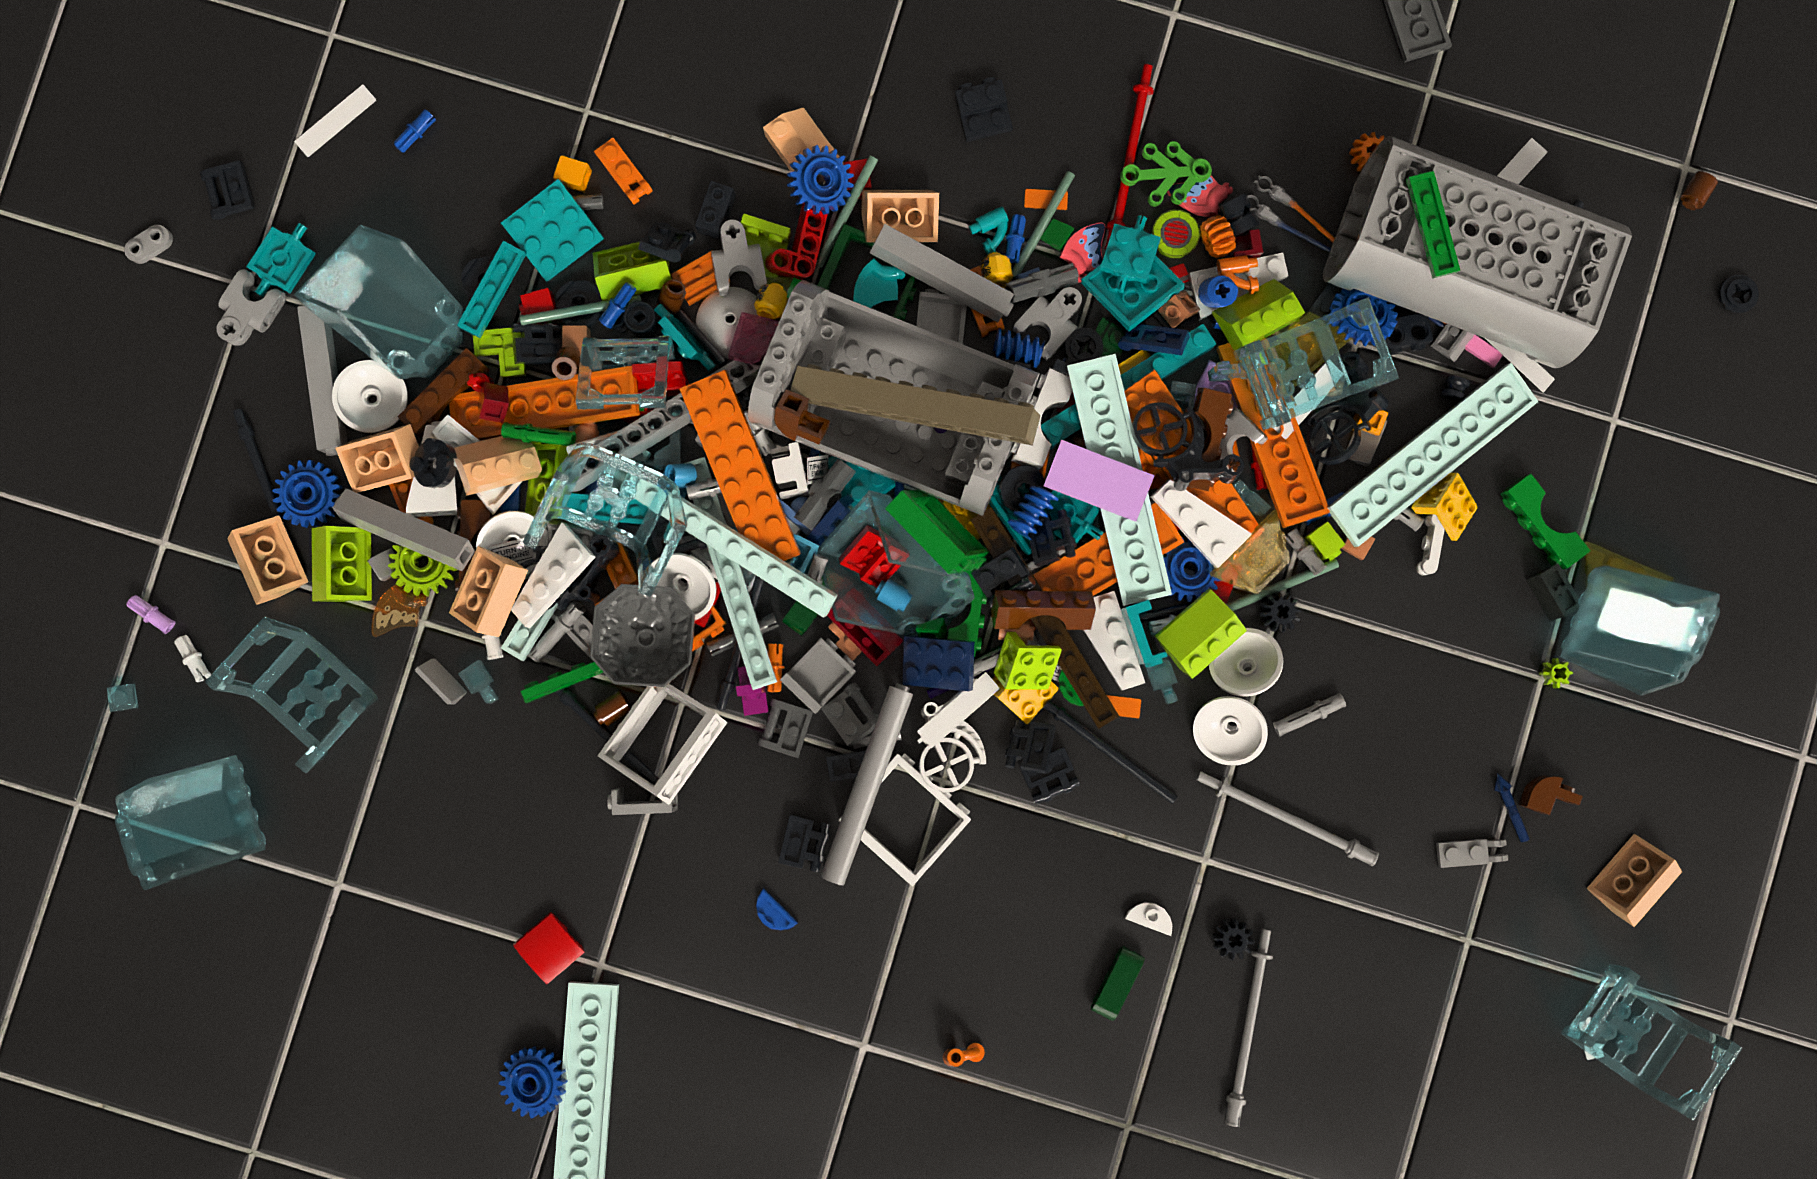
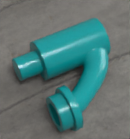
[968,206,1009,255]

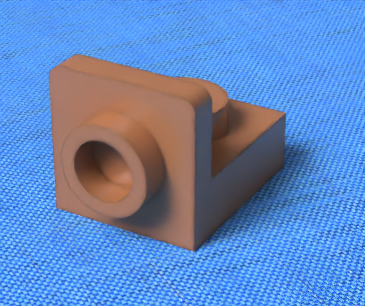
[1159,291,1201,328]

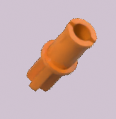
[767,644,785,692]

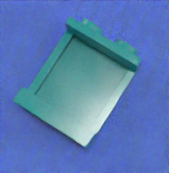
[1121,600,1168,668]

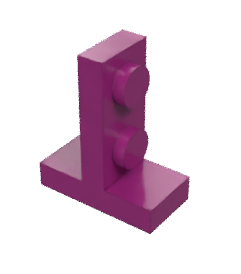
[736,667,769,716]

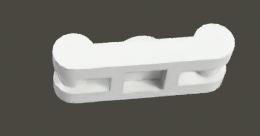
[1416,514,1444,575]

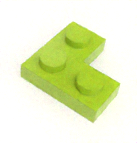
[473,328,526,378]

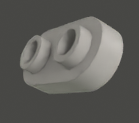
[124,225,173,264]

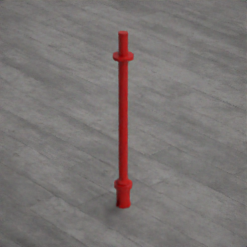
[1104,64,1154,250]

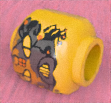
[980,252,1013,288]
[754,283,789,321]

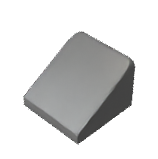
[367,548,396,581]

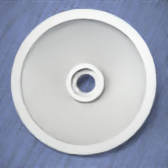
[696,287,768,359]
[332,360,408,433]
[476,511,548,579]
[643,553,716,620]
[1209,628,1283,696]
[1193,696,1268,765]

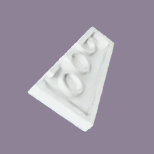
[1188,253,1288,321]
[431,415,522,515]
[1151,480,1252,568]
[511,522,595,628]
[1083,591,1145,691]

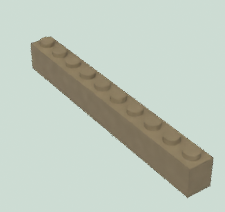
[790,364,1041,446]

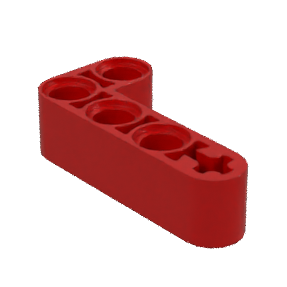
[765,202,828,280]

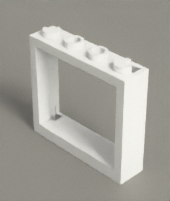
[598,684,727,805]
[839,753,971,886]

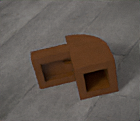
[774,389,830,445]
[1519,776,1583,815]

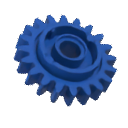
[787,145,854,215]
[1329,289,1398,346]
[272,460,342,528]
[1163,538,1224,603]
[499,1046,568,1118]

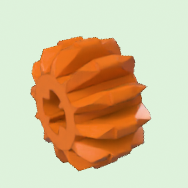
[1349,132,1384,171]
[1200,215,1236,258]

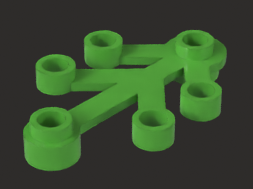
[1120,141,1212,207]

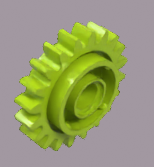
[388,545,458,596]

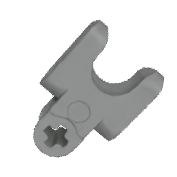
[711,220,767,297]
[217,269,286,346]
[1012,287,1082,360]
[1198,407,1268,472]

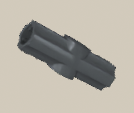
[1005,263,1079,303]
[794,458,856,531]

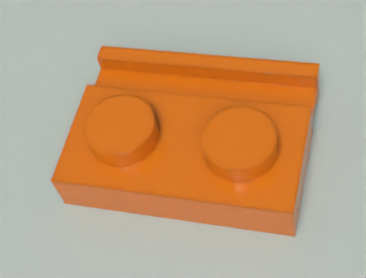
[671,250,731,306]

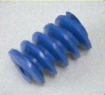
[1198,276,1238,308]
[992,328,1045,368]
[1007,486,1059,541]

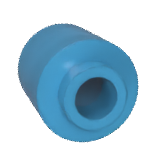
[875,579,913,612]

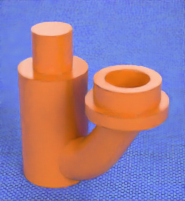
[1217,255,1259,295]
[943,1043,985,1067]

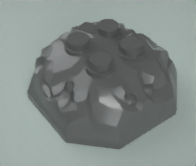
[590,584,695,687]

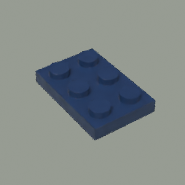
[903,635,975,692]

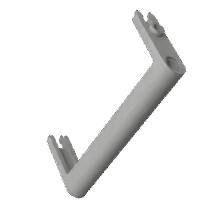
[820,683,913,885]

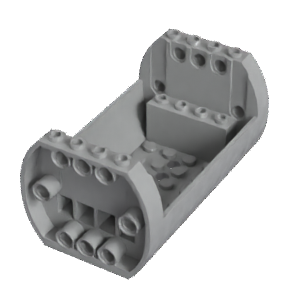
[1323,136,1632,368]
[748,280,1039,516]

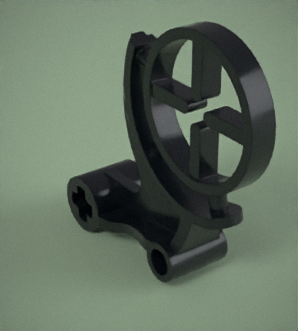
[1304,351,1389,465]
[1132,402,1244,491]
[515,535,619,611]

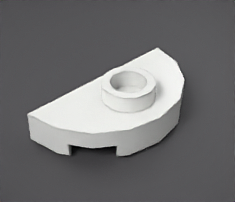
[1124,902,1173,936]

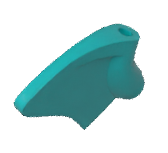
[853,258,905,308]

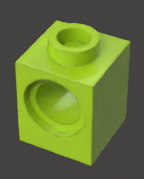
[1304,521,1346,561]

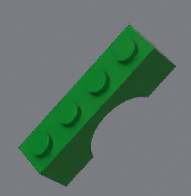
[1500,474,1591,569]
[947,560,987,657]

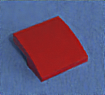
[632,361,689,398]
[839,525,909,588]
[513,912,585,984]

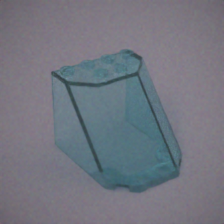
[294,224,464,379]
[818,490,975,636]
[1560,566,1720,696]
[115,755,266,890]

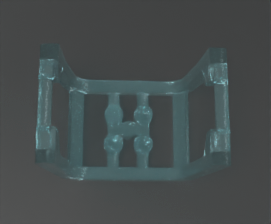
[1233,297,1399,430]
[576,336,681,471]
[523,442,688,596]
[205,616,378,773]
[1561,964,1743,1121]

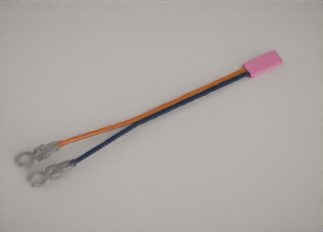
[1248,175,1503,368]

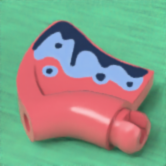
[1167,176,1233,217]
[1059,222,1105,283]

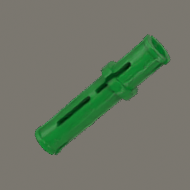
[501,422,576,446]

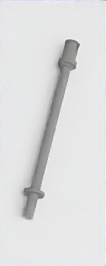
[1196,771,1379,866]
[1224,929,1273,1127]

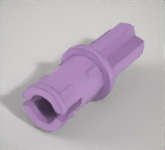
[126,595,175,634]

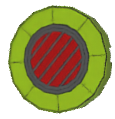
[1152,210,1200,258]

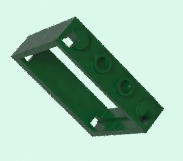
[817,224,917,321]

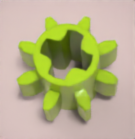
[1539,658,1573,688]

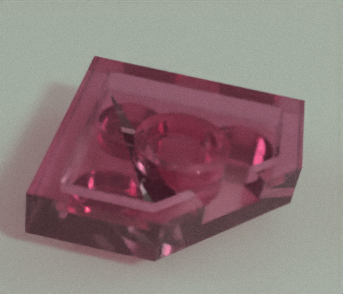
[728,312,779,364]

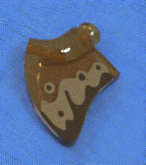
[372,584,428,637]

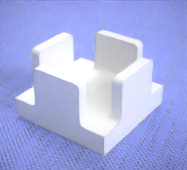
[770,442,809,500]

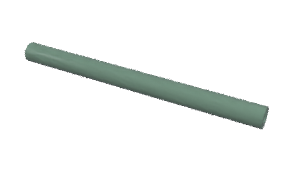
[816,155,878,268]
[1012,171,1075,279]
[519,295,641,325]
[1226,559,1339,611]

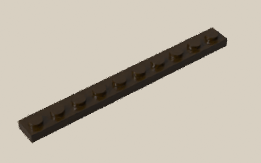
[970,507,1119,729]

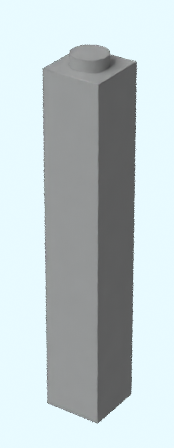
[870,224,1014,322]
[297,303,348,456]
[332,489,475,571]

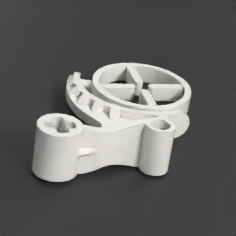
[917,679,986,793]

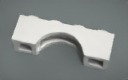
[1010,369,1072,471]

